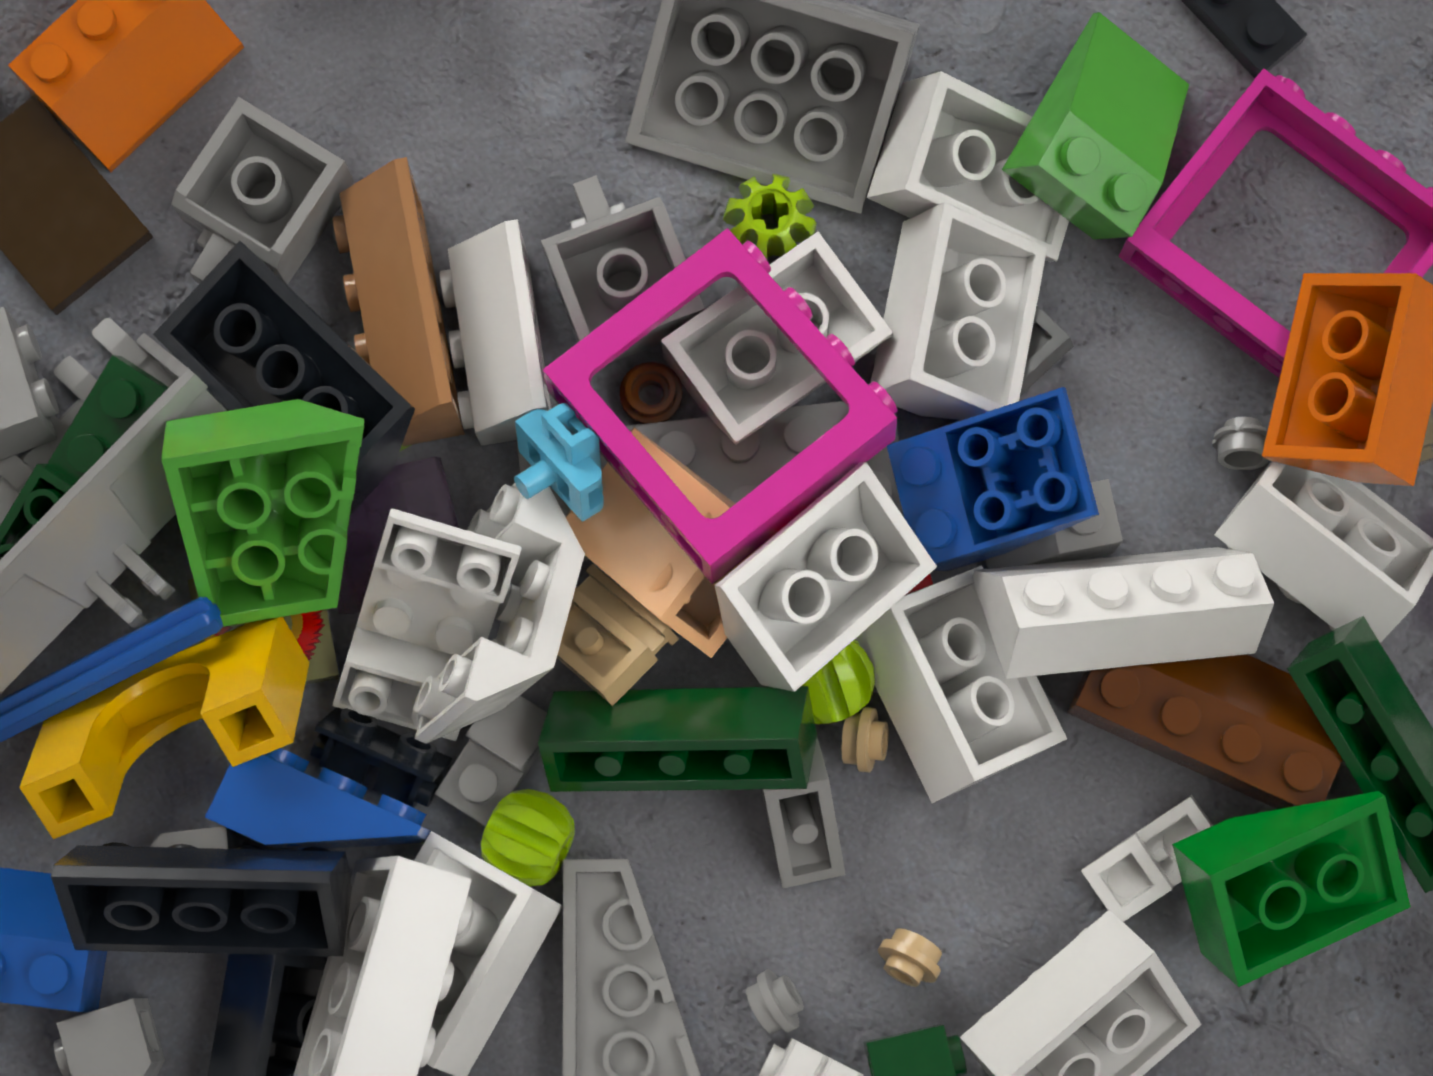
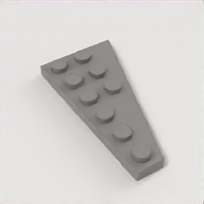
[563,859,701,1076]

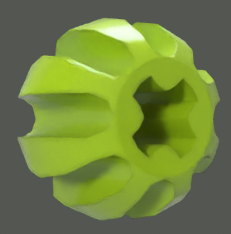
[723,174,817,259]
[802,639,875,724]
[481,789,575,887]

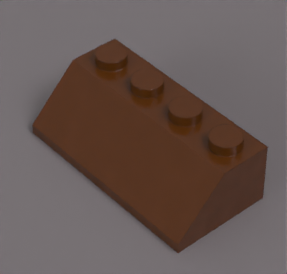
[1066,654,1343,809]

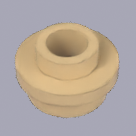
[841,707,889,773]
[878,928,942,987]

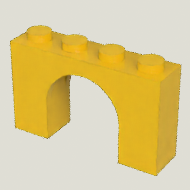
[19,617,310,839]

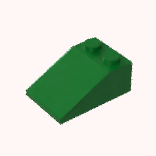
[1172,791,1411,987]

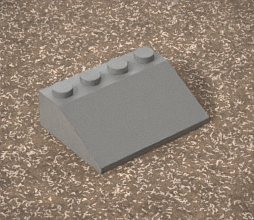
[625,0,920,214]

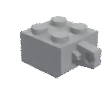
[171,97,355,285]
[541,175,705,363]

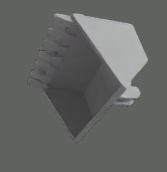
[0,318,227,694]

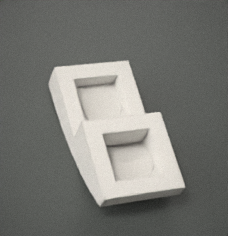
[1081,795,1213,922]

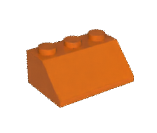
[8,0,244,173]
[1262,273,1433,486]

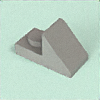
[435,696,547,827]

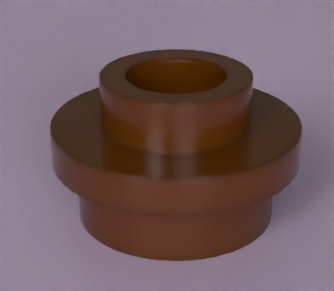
[619,362,683,424]

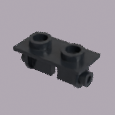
[310,707,452,808]

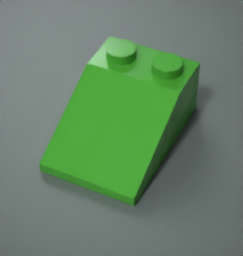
[1002,12,1189,240]

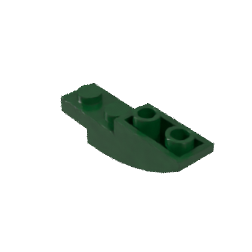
[0,355,169,560]

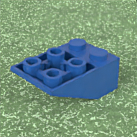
[887,387,1099,571]
[205,748,435,850]

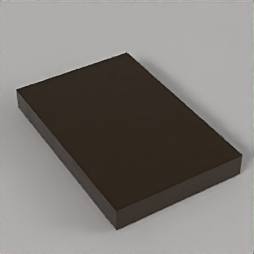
[0,95,153,315]

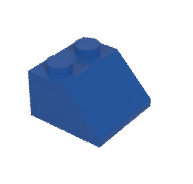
[0,867,107,1012]

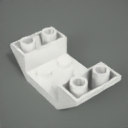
[414,483,585,744]
[332,508,522,741]

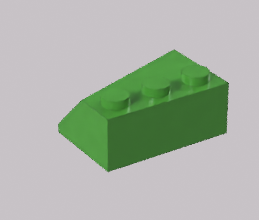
[161,399,364,627]

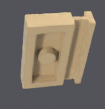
[557,564,679,706]

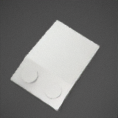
[867,71,1069,262]

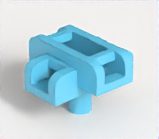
[514,403,604,522]

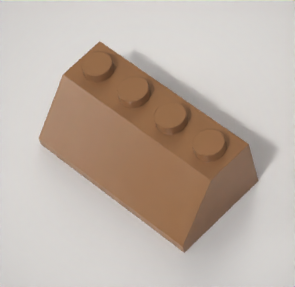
[333,157,465,446]

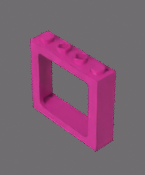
[1118,68,1433,378]
[542,228,898,584]

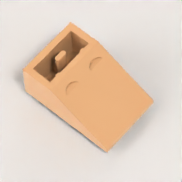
[566,427,767,658]

